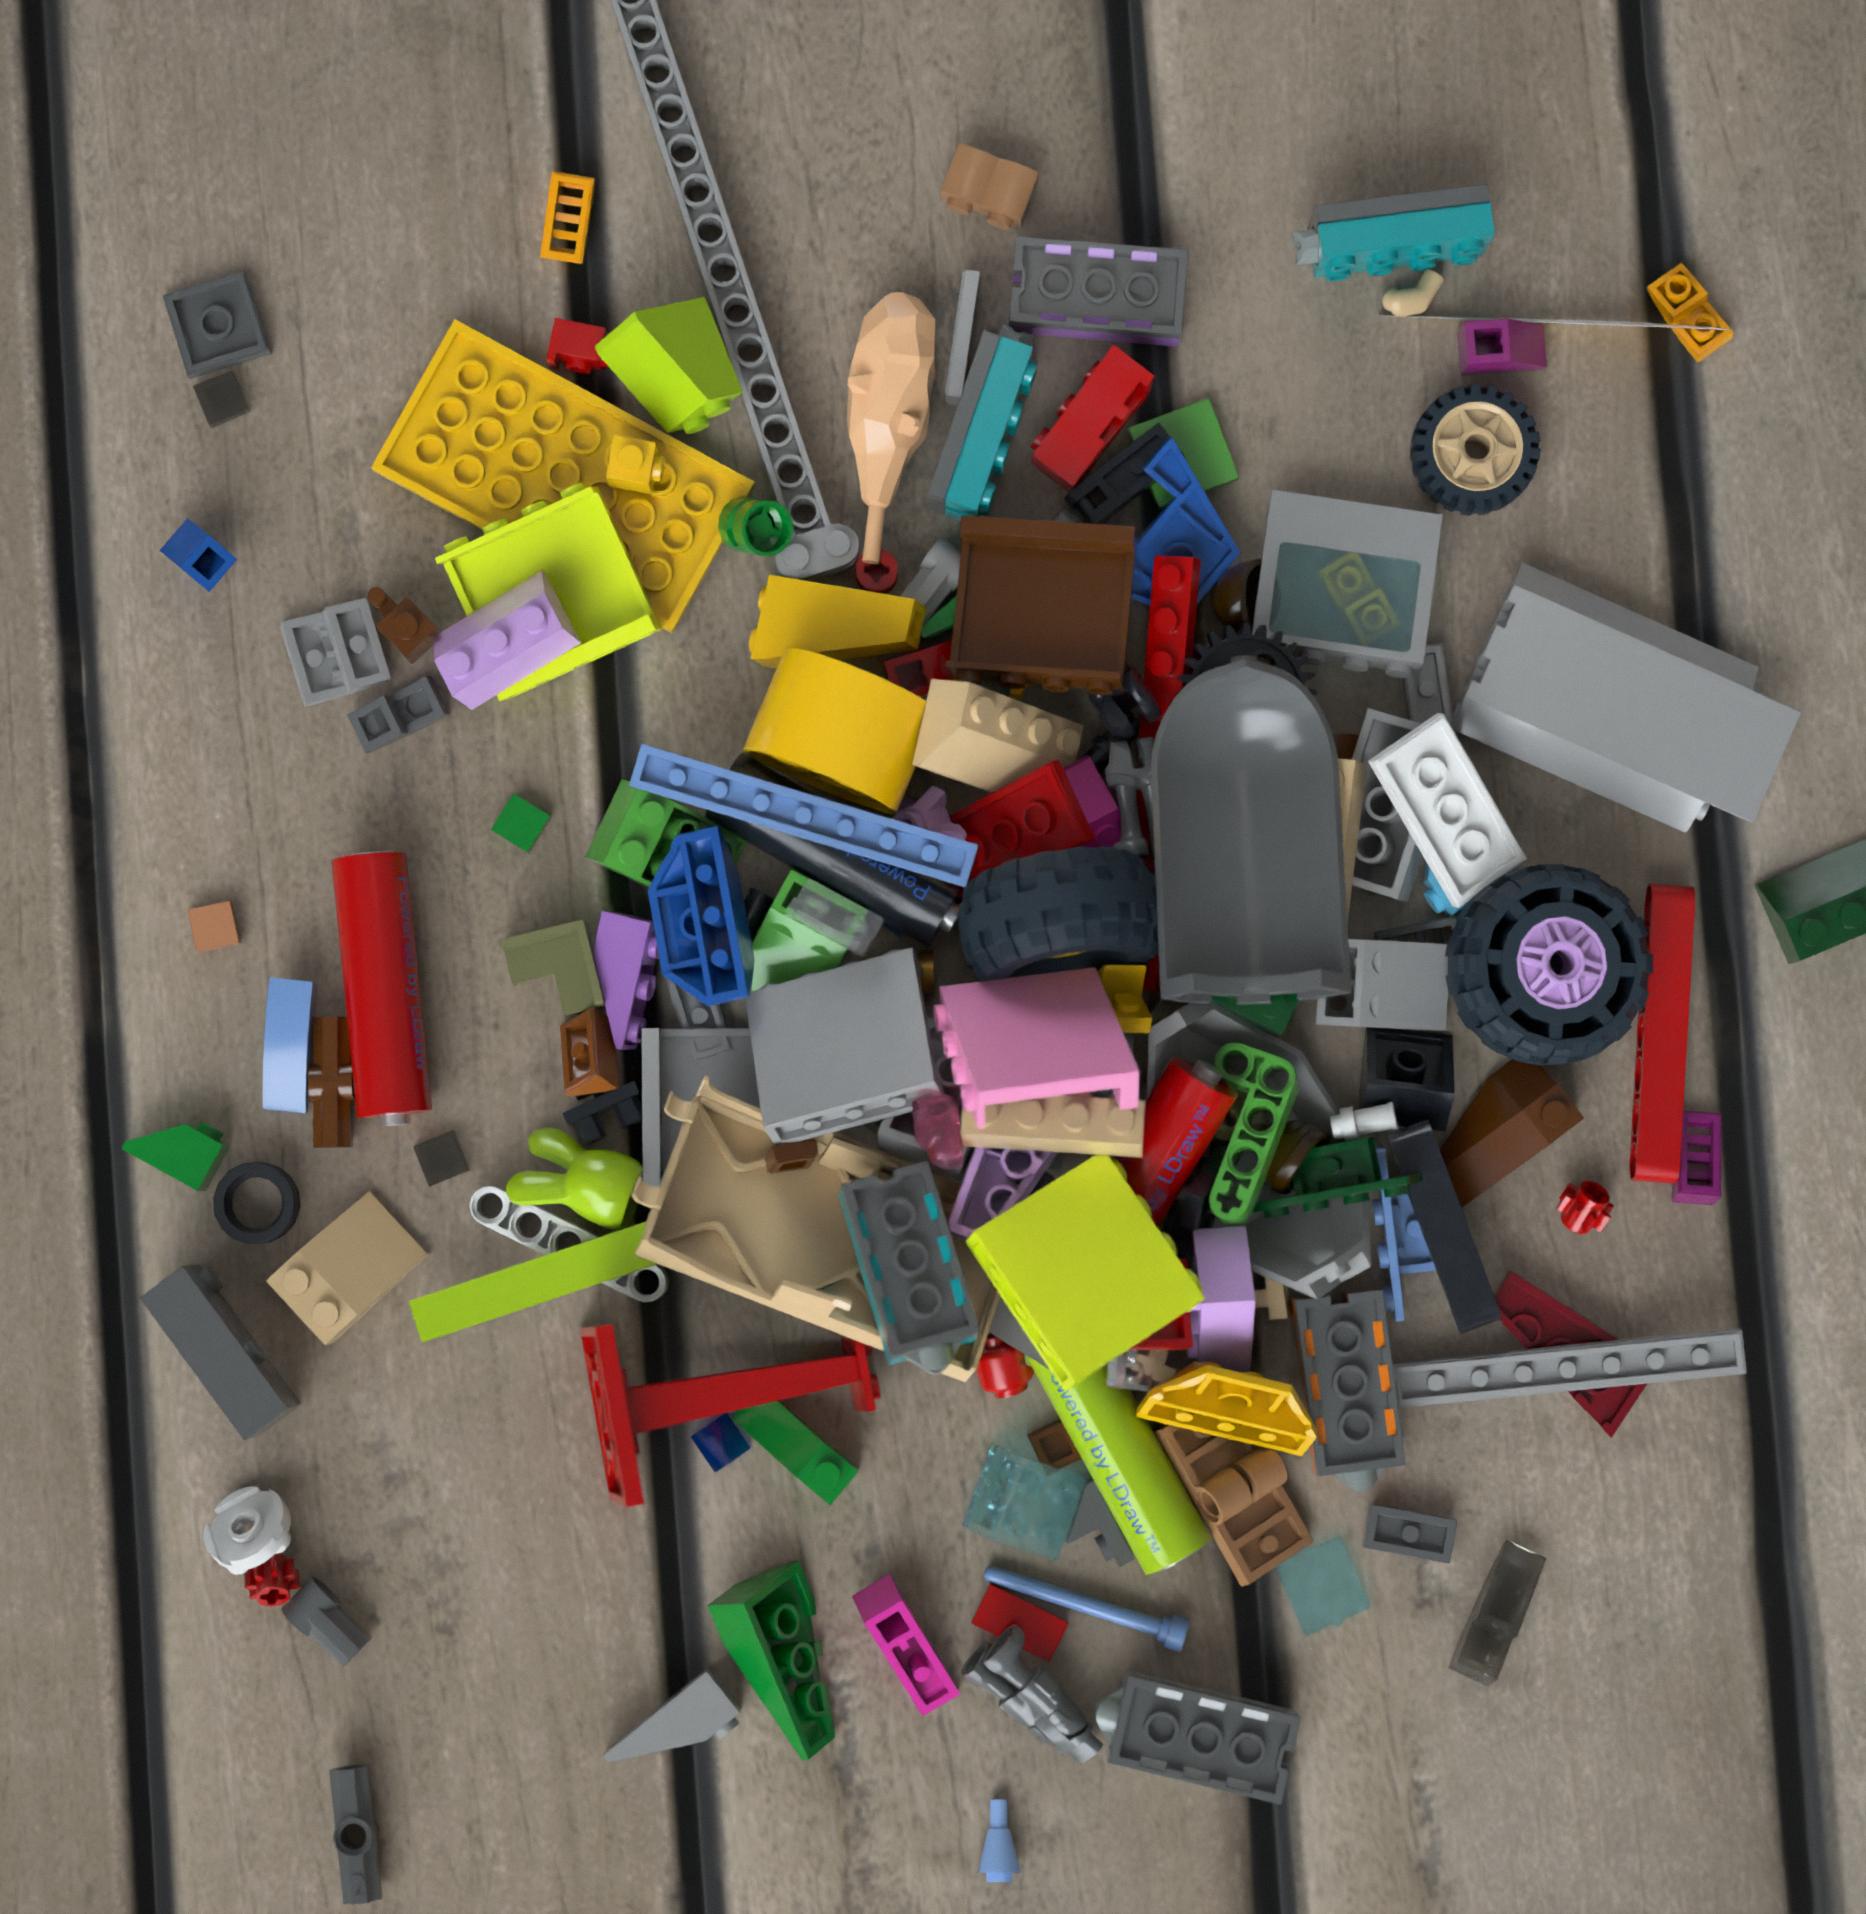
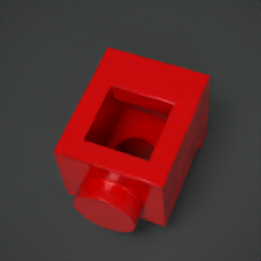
[546,318,609,374]

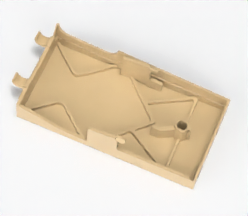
[632,1076,1000,1382]

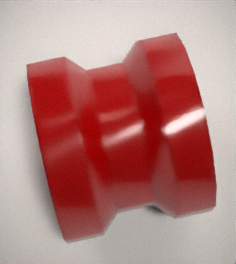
[855,549,898,594]

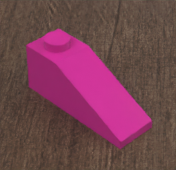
[852,1574,960,1716]

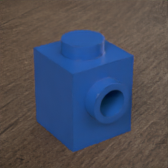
[159,518,237,592]

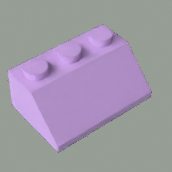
[433,570,581,710]

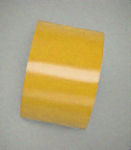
[743,647,926,814]

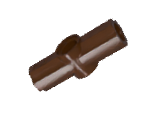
[308,1016,355,1148]

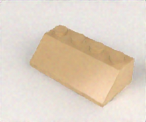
[912,679,1083,793]

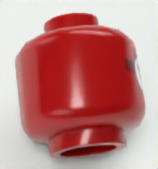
[975,1333,1034,1398]

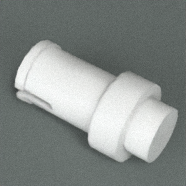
[1330,1102,1398,1141]

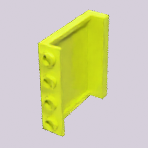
[435,482,662,701]
[965,1155,1205,1392]

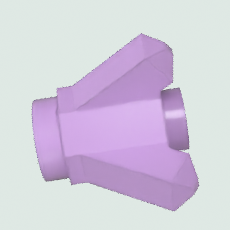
[893,785,967,841]

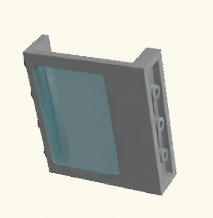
[1251,490,1443,678]

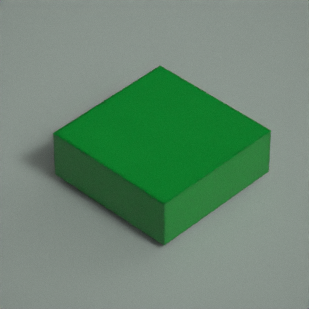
[491,793,551,854]

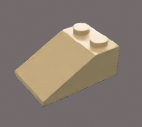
[266,1191,429,1345]

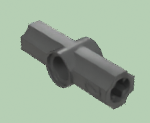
[329,1764,383,1905]

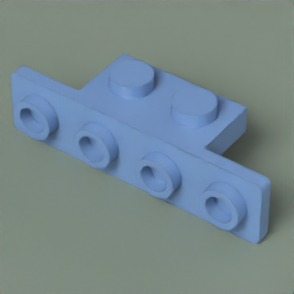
[1372,1144,1436,1322]

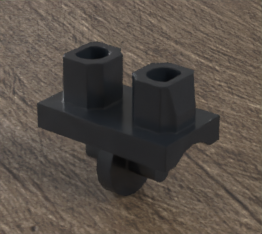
[562,1081,642,1145]

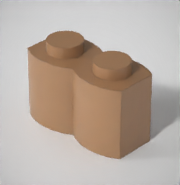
[941,144,1039,230]

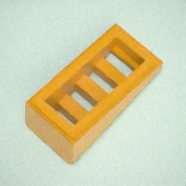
[540,171,596,264]

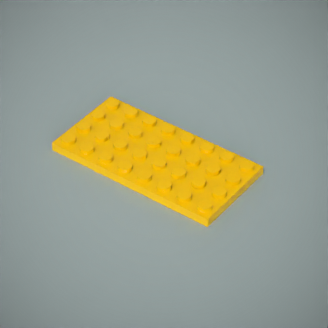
[371,319,756,634]

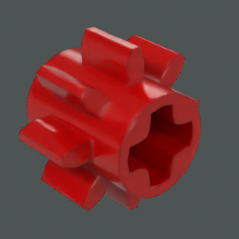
[1556,1181,1614,1234]
[244,1553,300,1607]

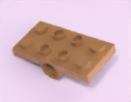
[1154,1424,1314,1587]

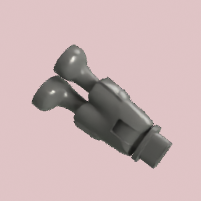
[961,1624,1103,1764]

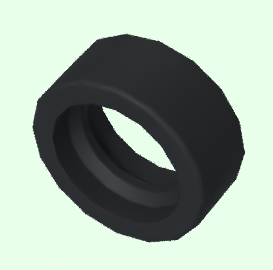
[213,1162,300,1244]

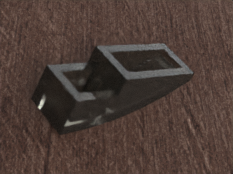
[1448,1540,1547,1686]

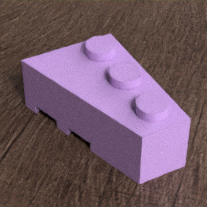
[1187,1226,1255,1372]

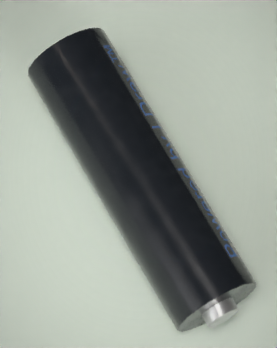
[705,752,964,947]

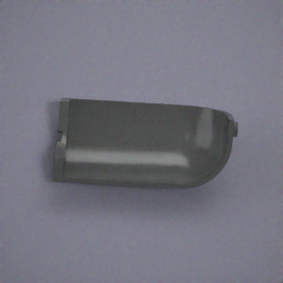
[1151,655,1351,1005]

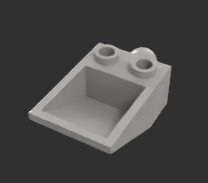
[1315,939,1448,1031]

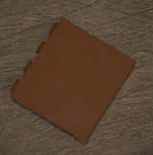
[946,516,1137,695]

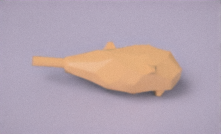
[847,292,938,564]

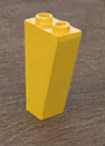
[749,575,927,668]

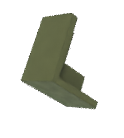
[499,919,605,1017]

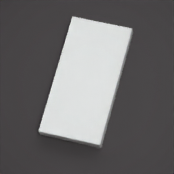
[1368,713,1527,908]

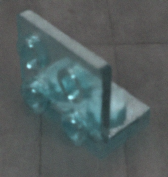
[962,1443,1086,1560]

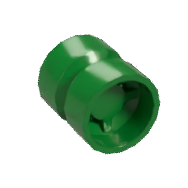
[718,496,793,557]

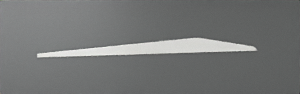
[1379,315,1729,330]

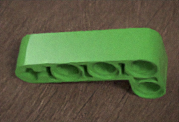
[1209,1043,1300,1226]

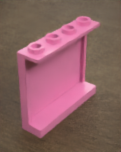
[933,967,1139,1128]

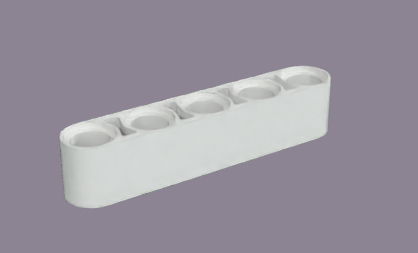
[469,1186,669,1302]

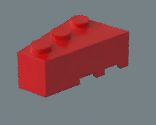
[1030,344,1155,492]

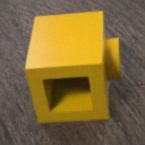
[606,434,665,494]

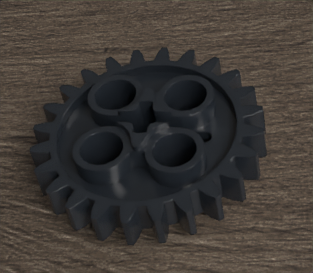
[1174,623,1317,697]

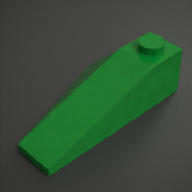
[707,1561,835,1760]

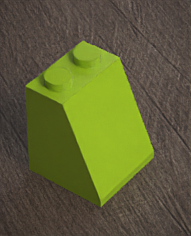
[595,297,743,434]

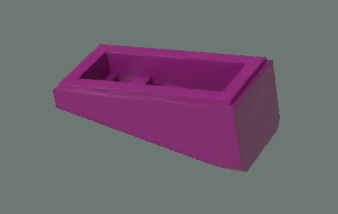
[1672,1110,1721,1205]

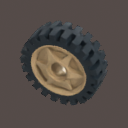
[1410,384,1541,516]

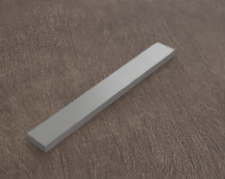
[1392,1328,1747,1408]

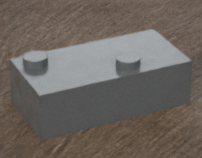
[140,1265,301,1441]

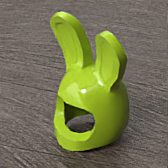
[506,1127,643,1231]

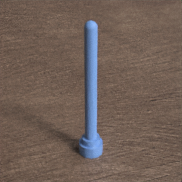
[984,1566,1190,1653]

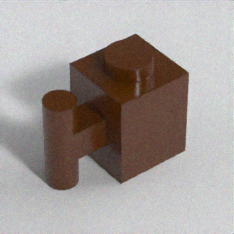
[368,587,441,664]

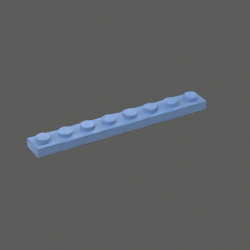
[629,744,979,887]

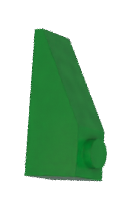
[732,1400,859,1506]

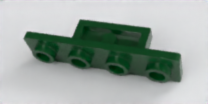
[1253,1136,1423,1219]

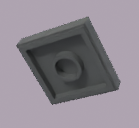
[163,270,272,379]

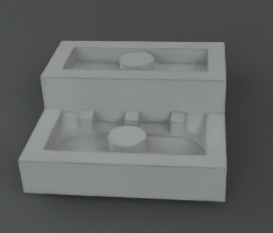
[280,598,391,707]

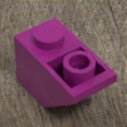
[1457,318,1547,376]

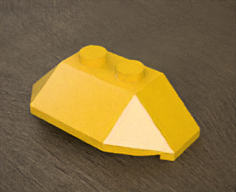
[1135,1361,1317,1456]

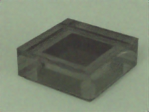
[193,370,251,428]
[413,1130,471,1187]

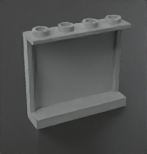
[746,947,946,1145]
[642,1028,760,1187]

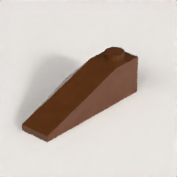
[1440,1059,1584,1208]

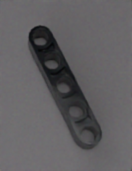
[1386,1119,1502,1334]

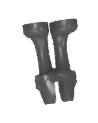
[1105,736,1155,860]

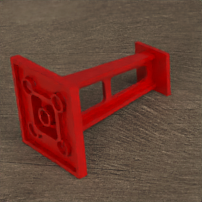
[579,1324,881,1508]

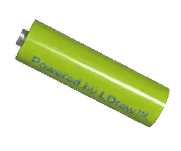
[1026,1355,1212,1575]

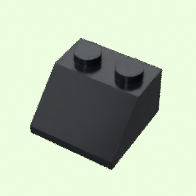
[1359,1027,1455,1132]

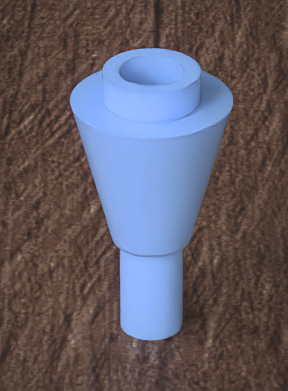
[977,1799,1021,1882]

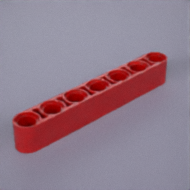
[1629,883,1695,1184]

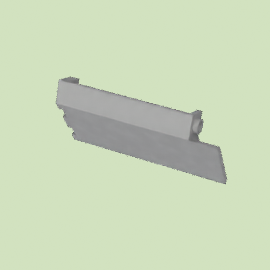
[1450,562,1801,833]

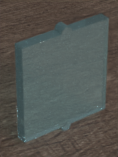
[1275,1536,1371,1636]

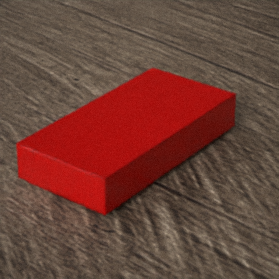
[971,1583,1069,1663]

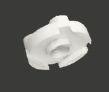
[203,1486,291,1575]

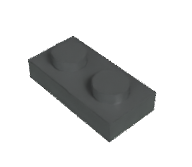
[1362,1503,1458,1564]

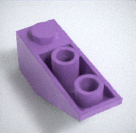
[593,911,659,1050]

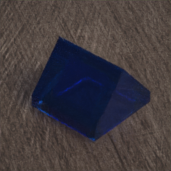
[690,1413,751,1472]

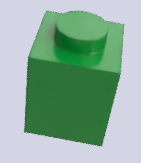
[121,1121,231,1191]

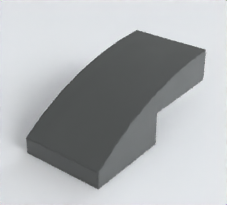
[347,676,450,753]

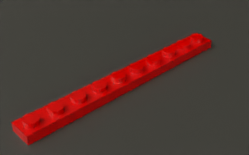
[1136,556,1201,991]

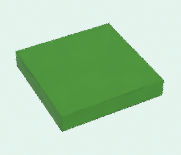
[1128,398,1239,510]

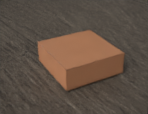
[188,900,241,953]

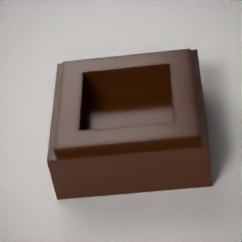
[764,1139,818,1174]
[1027,1419,1082,1475]

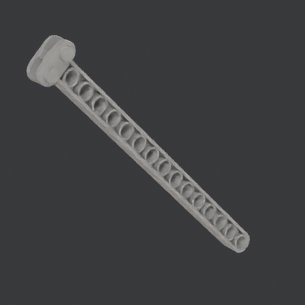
[610,0,860,582]

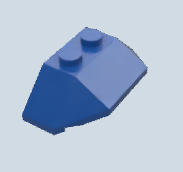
[647,826,755,1006]

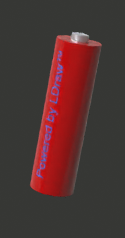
[331,851,432,1127]
[1112,1056,1238,1228]

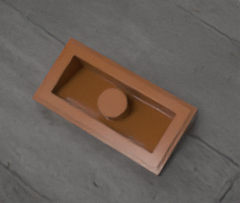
[560,1007,619,1097]

